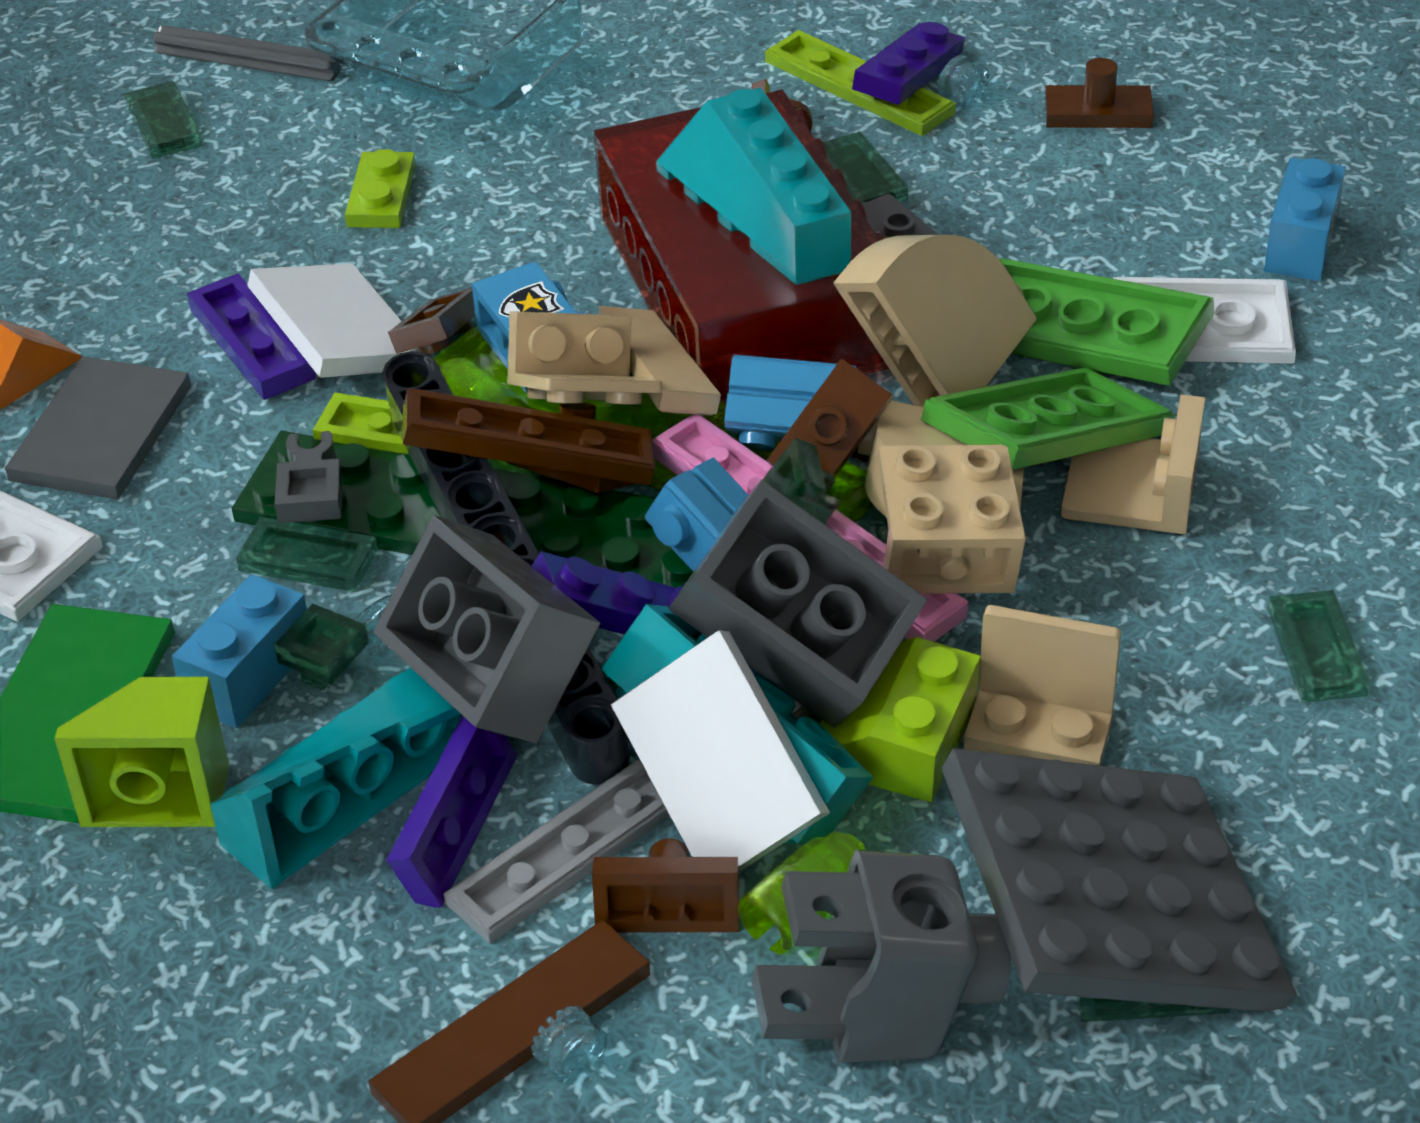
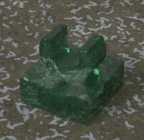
[762,437,840,521]
[274,604,369,691]

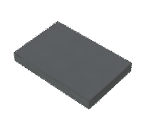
[5,356,191,500]

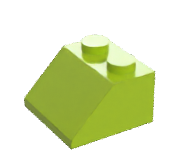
[820,636,981,803]
[54,676,229,827]

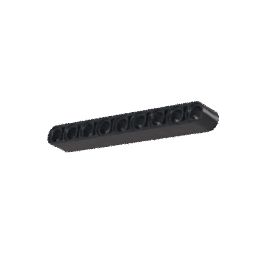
[382,351,630,785]

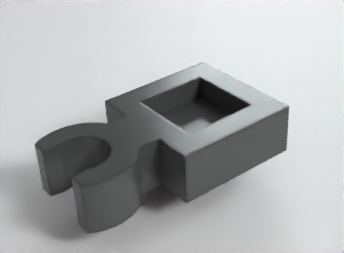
[275,431,343,523]

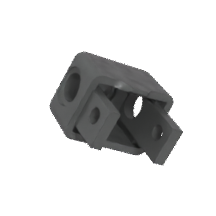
[751,850,1011,1063]

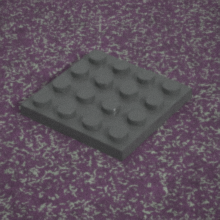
[942,748,1297,1012]

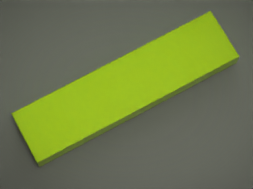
[765,30,956,136]

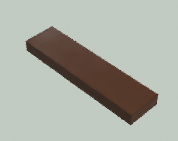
[403,388,655,486]
[368,920,650,1123]

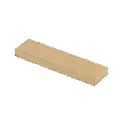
[598,306,721,416]

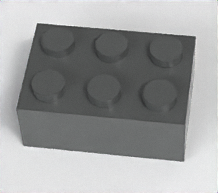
[668,479,928,728]
[373,515,600,743]

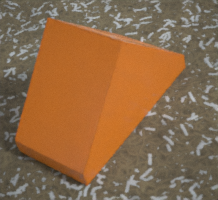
[0,319,81,410]

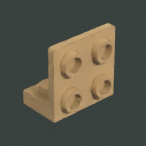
[507,311,662,404]
[1061,394,1206,535]
[878,444,1026,594]
[964,605,1122,766]

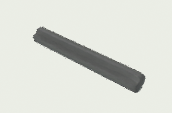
[153,25,341,81]

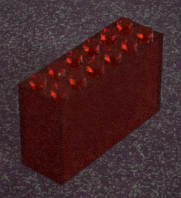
[594,89,889,410]

